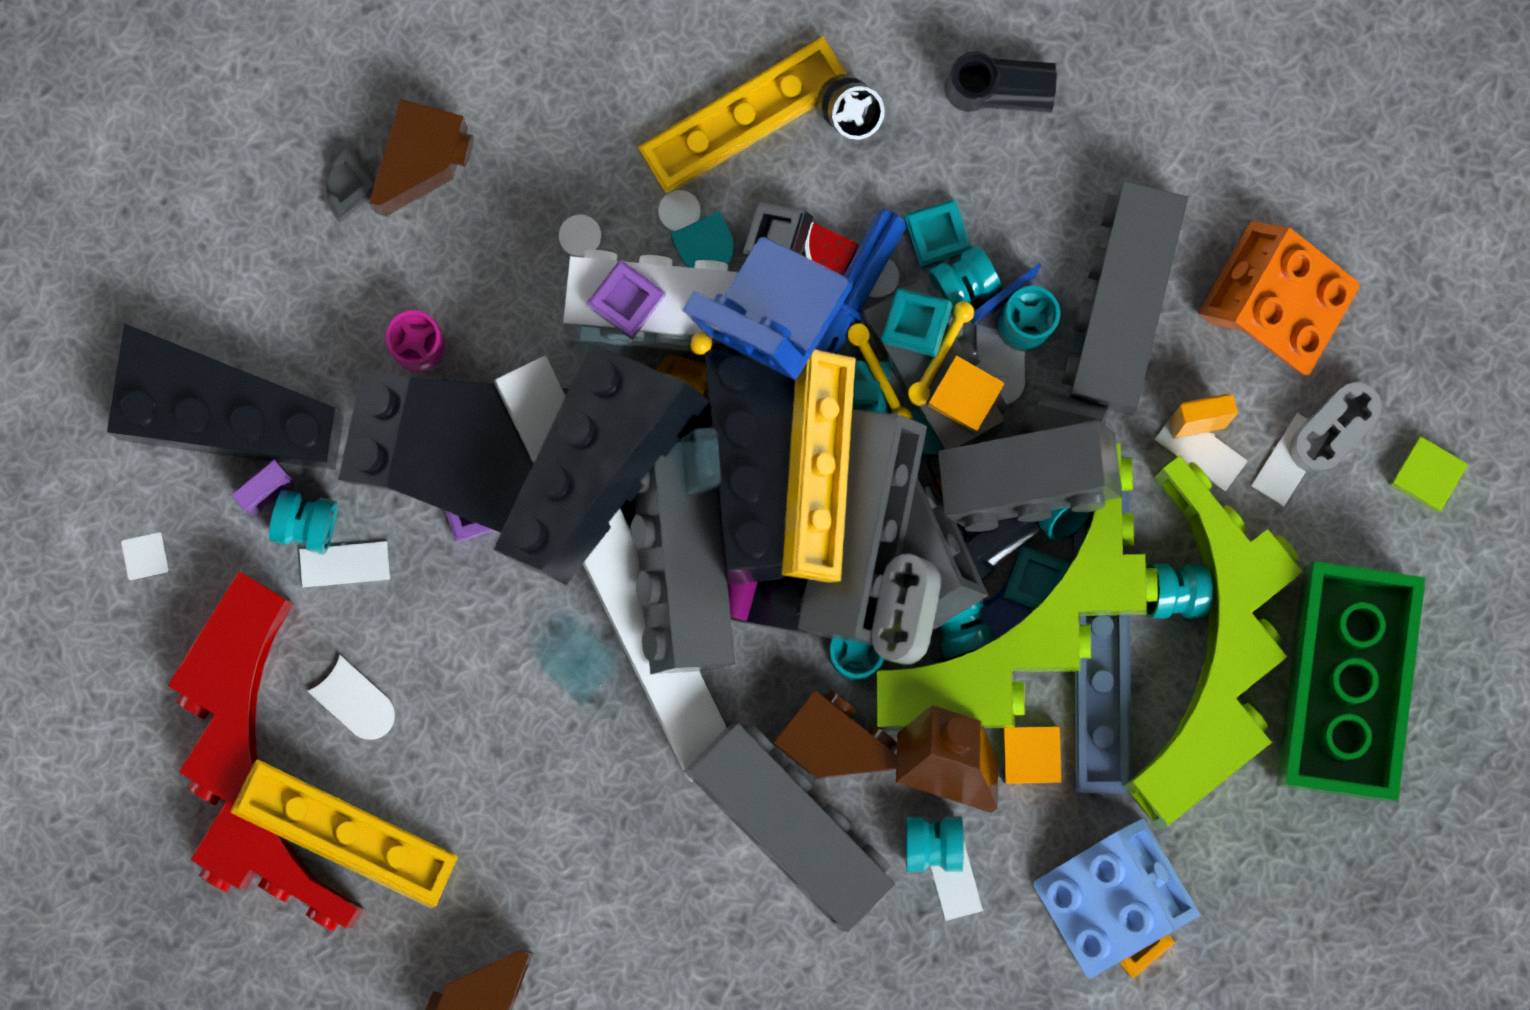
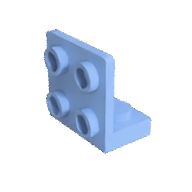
[1034,818,1201,979]

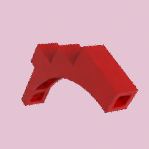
[167,571,364,932]

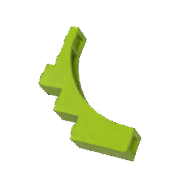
[877,443,1158,729]
[1123,455,1303,830]

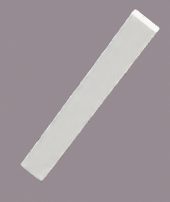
[493,355,727,782]

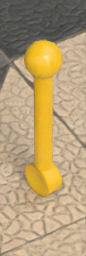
[908,301,974,406]
[848,324,913,420]
[690,333,716,355]

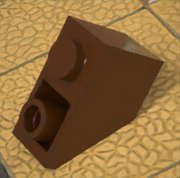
[773,690,897,779]

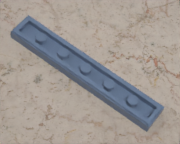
[1073,491,1132,793]

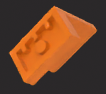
[1197,221,1360,376]

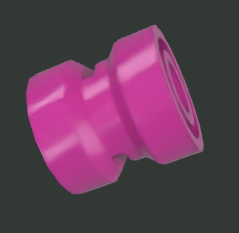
[386,310,445,372]

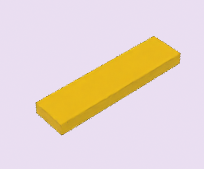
[638,36,847,195]
[782,350,855,583]
[230,759,458,909]

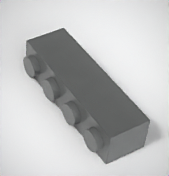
[1062,181,1189,416]
[798,409,927,645]
[631,442,735,674]
[684,723,895,932]

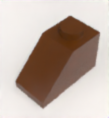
[369,99,474,216]
[896,705,998,813]
[425,950,533,1010]

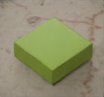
[1390,436,1468,513]

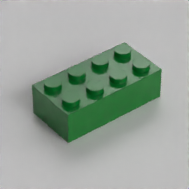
[1276,561,1426,802]

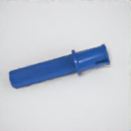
[816,209,906,354]

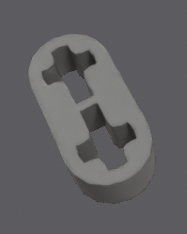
[1290,382,1382,473]
[872,554,941,664]

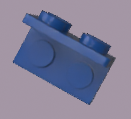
[682,237,852,381]

